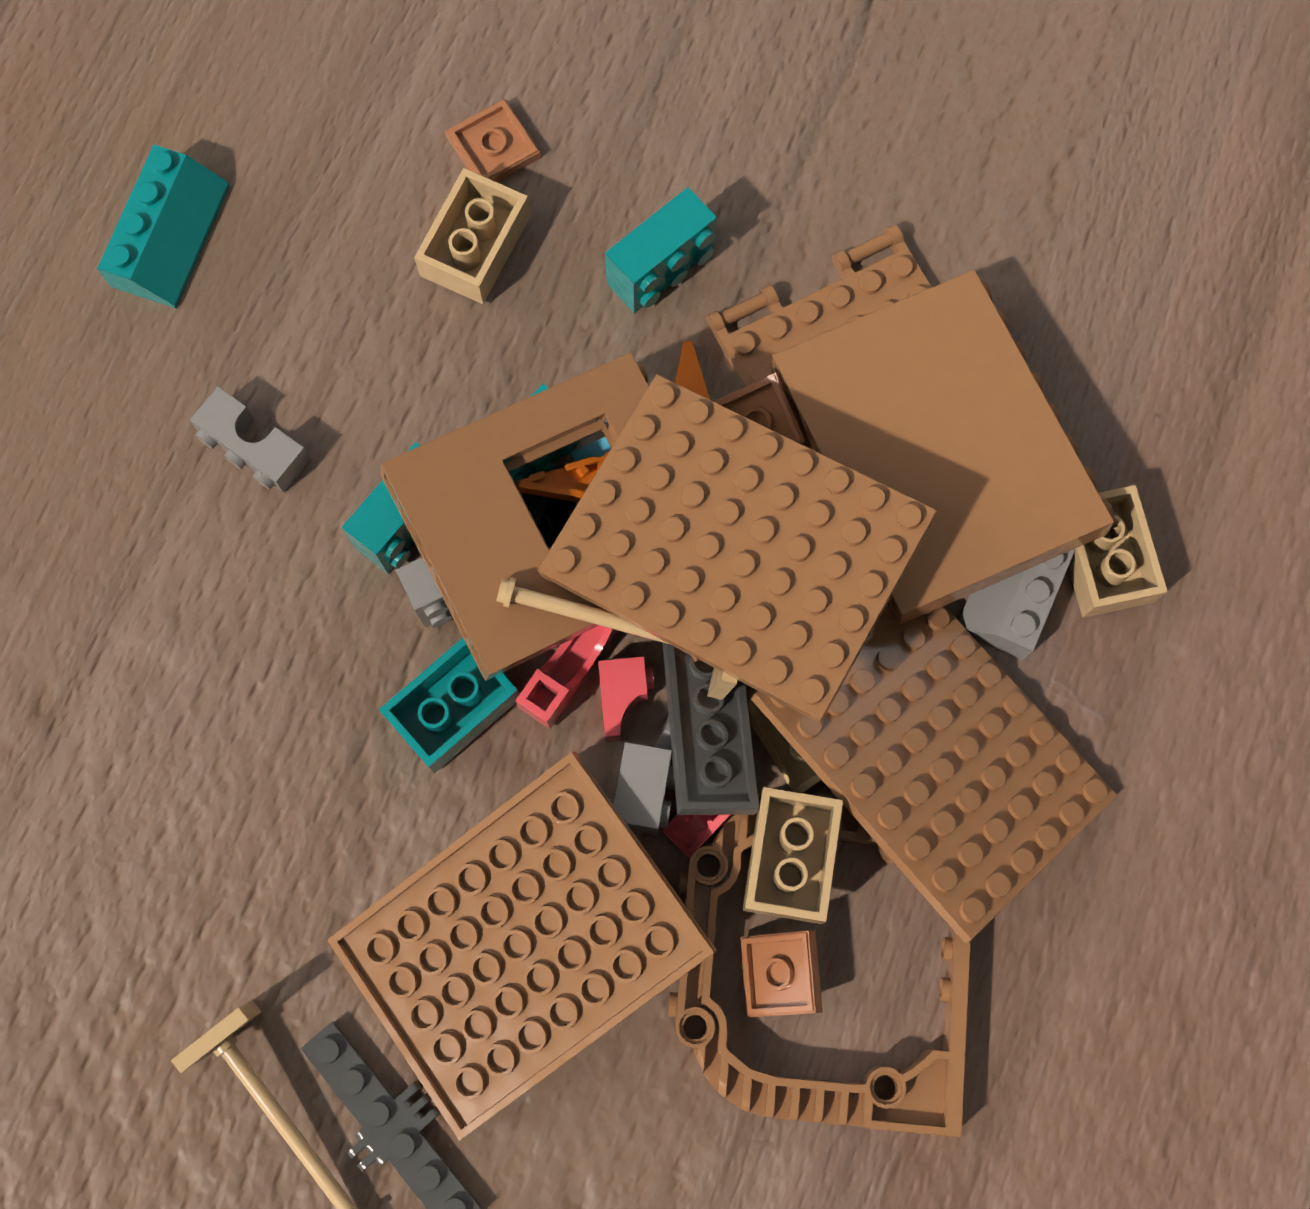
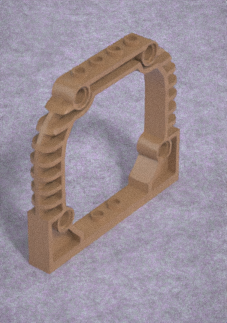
[668,801,971,1137]

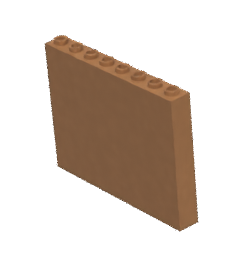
[772,270,1114,625]

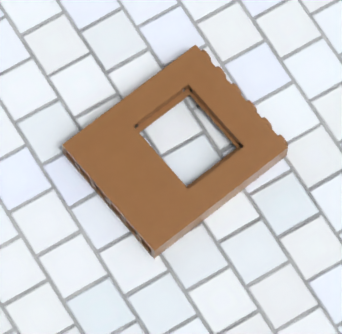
[380,352,649,681]

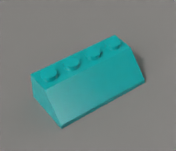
[97,144,230,308]

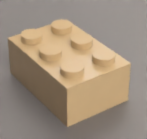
[414,168,531,304]
[1068,485,1168,618]
[742,787,843,924]

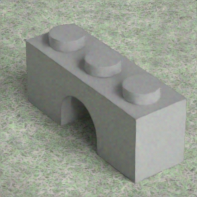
[190,386,311,493]

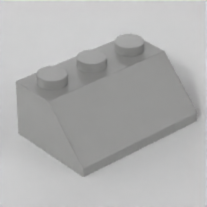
[958,549,1075,660]

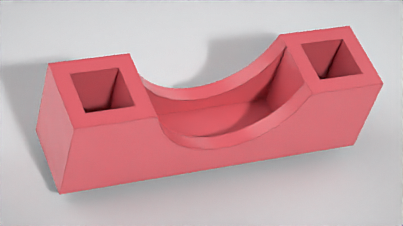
[515,625,618,729]

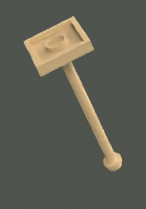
[496,578,738,700]
[171,1000,358,1209]

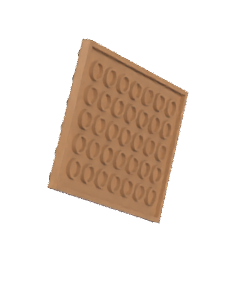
[537,374,937,724]
[751,603,1118,943]
[327,752,717,1141]

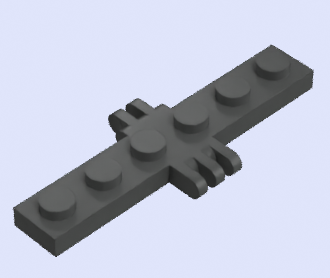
[301,1022,484,1209]

